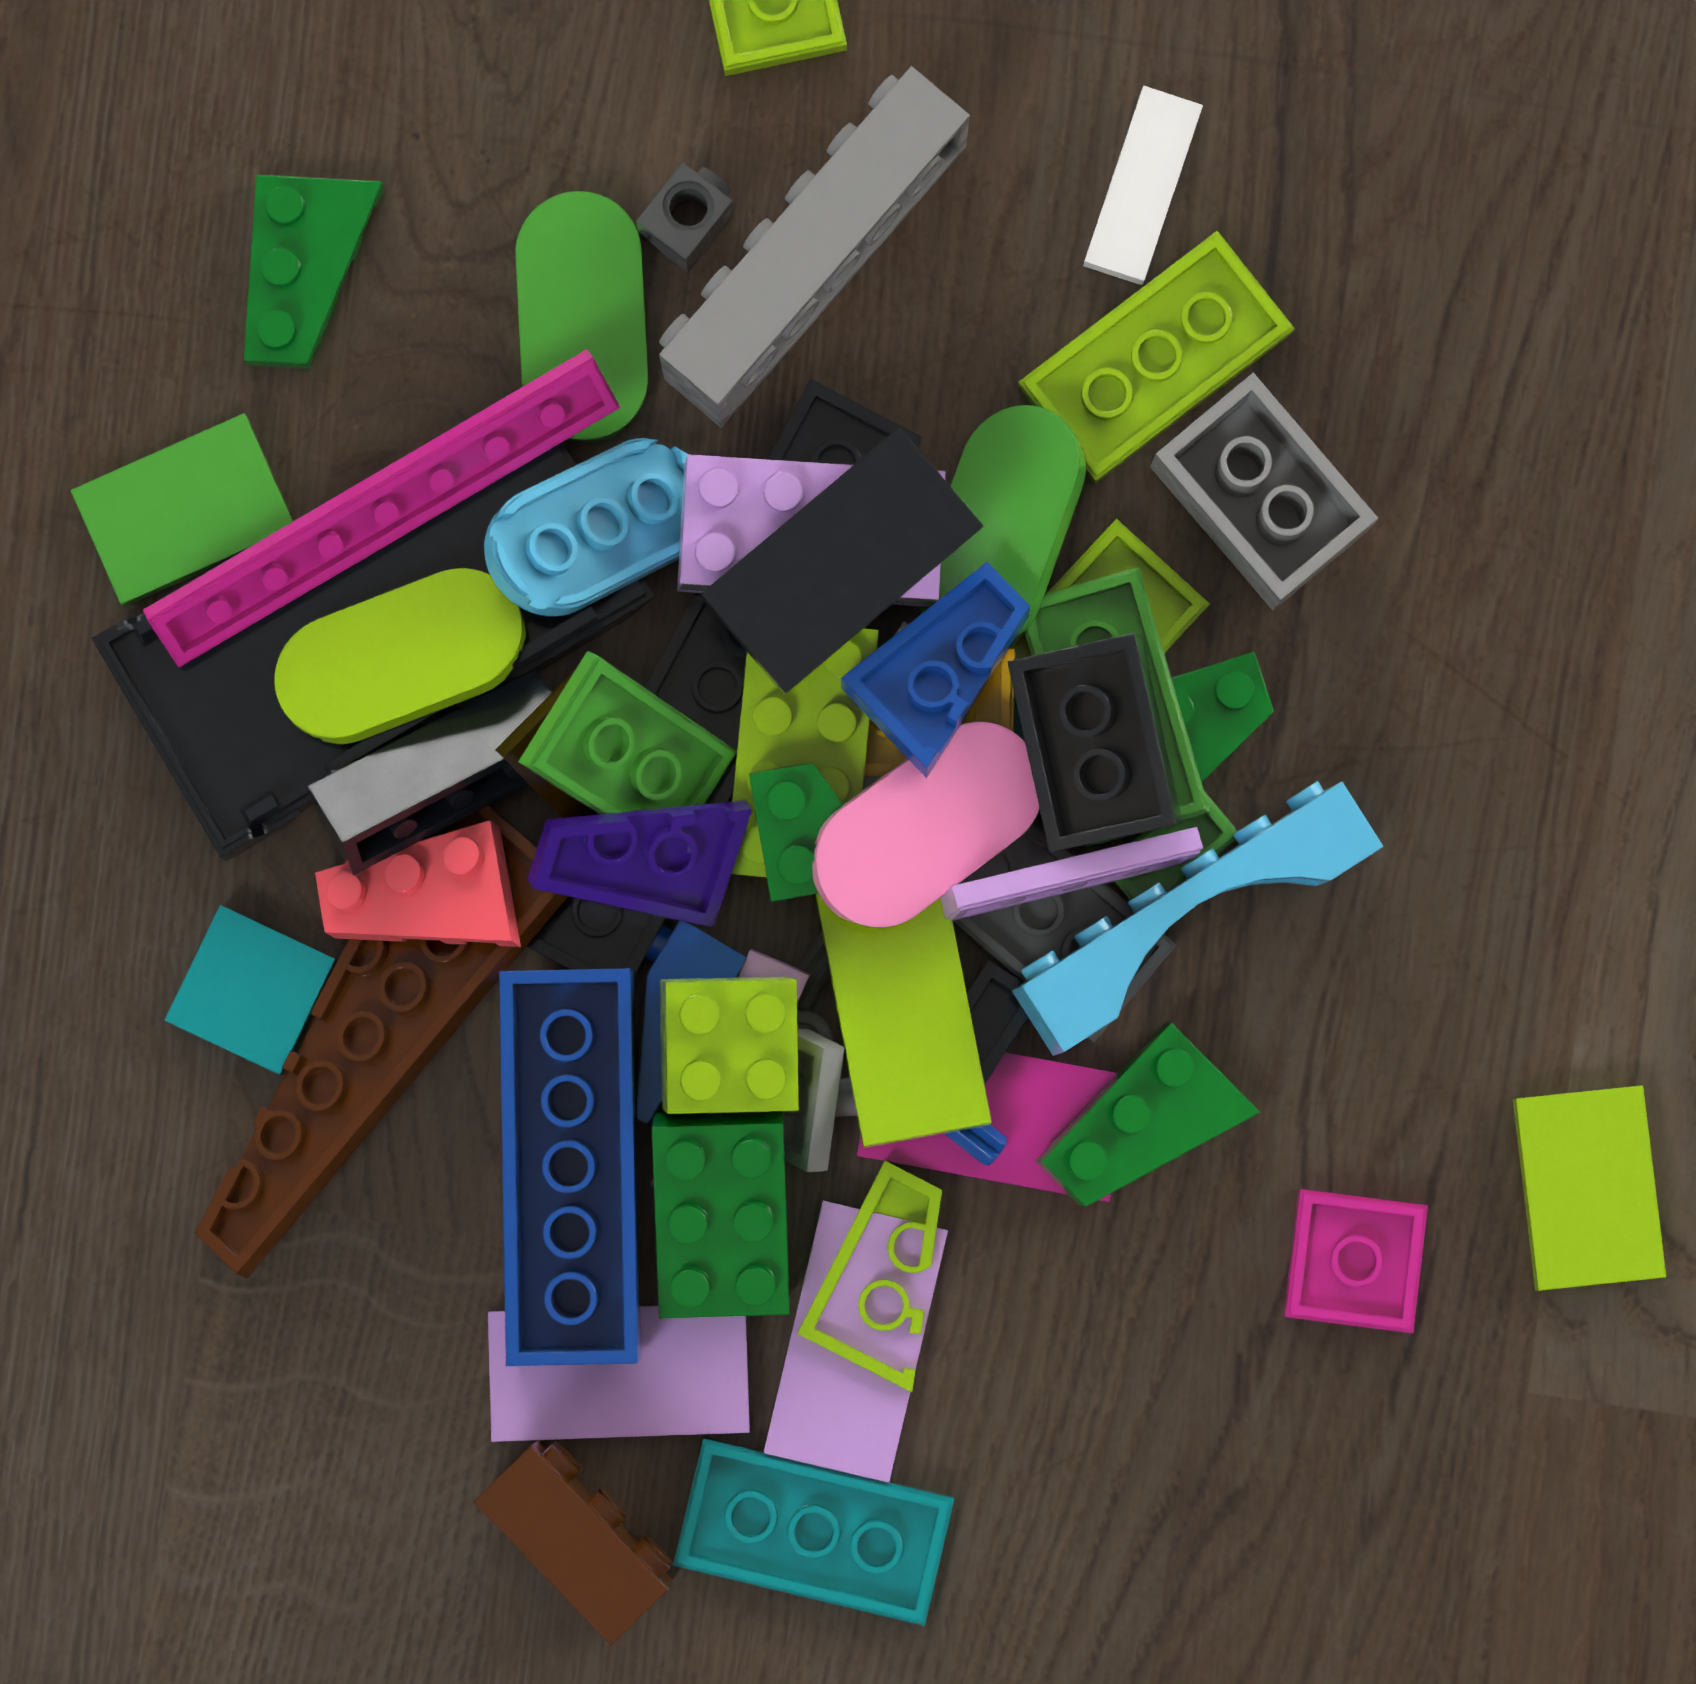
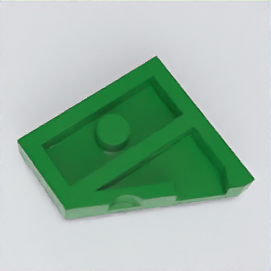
[1171,652,1274,783]
[749,762,844,902]

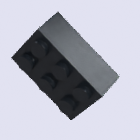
[1008,633,1183,853]

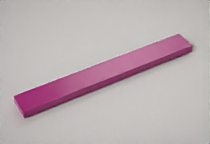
[143,349,621,668]

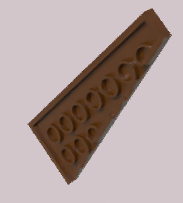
[195,805,568,1278]

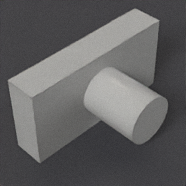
[784,1029,857,1172]

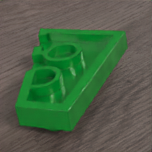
[244,175,385,369]
[1035,1023,1260,1207]

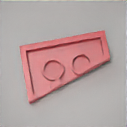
[315,820,521,947]

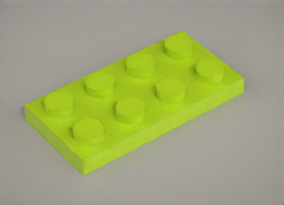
[731,629,879,878]

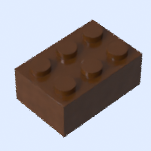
[473,1440,674,1646]

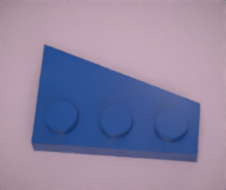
[841,562,1030,779]

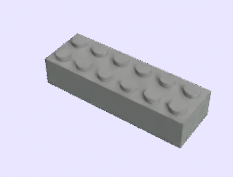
[659,66,970,428]

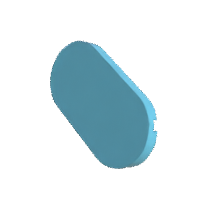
[484,438,687,616]

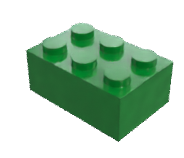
[652,1110,790,1319]

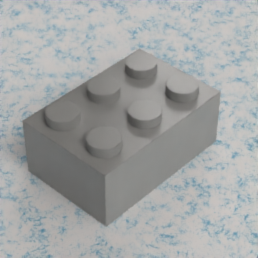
[1150,372,1378,611]

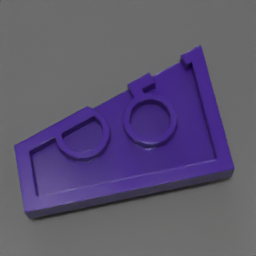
[527,800,752,927]

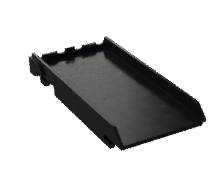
[91,442,655,861]

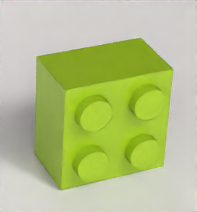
[659,976,799,1114]

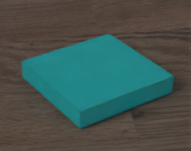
[164,905,338,1076]

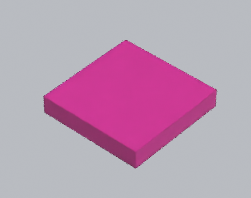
[1283,1189,1428,1333]

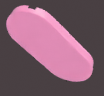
[812,722,1040,927]

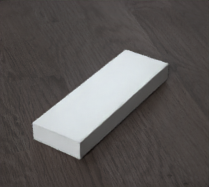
[1083,85,1203,286]

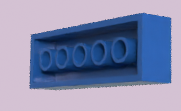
[499,968,641,1366]

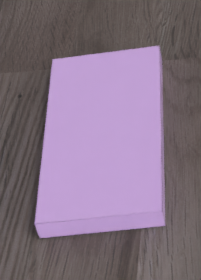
[763,1201,948,1483]
[488,1305,750,1442]

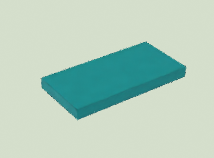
[673,1438,954,1626]

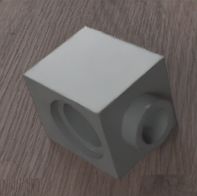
[636,162,734,273]

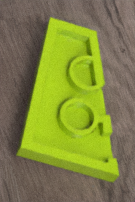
[797,1161,942,1392]

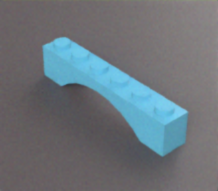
[1012,781,1384,1056]

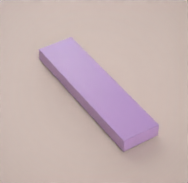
[940,827,1203,921]

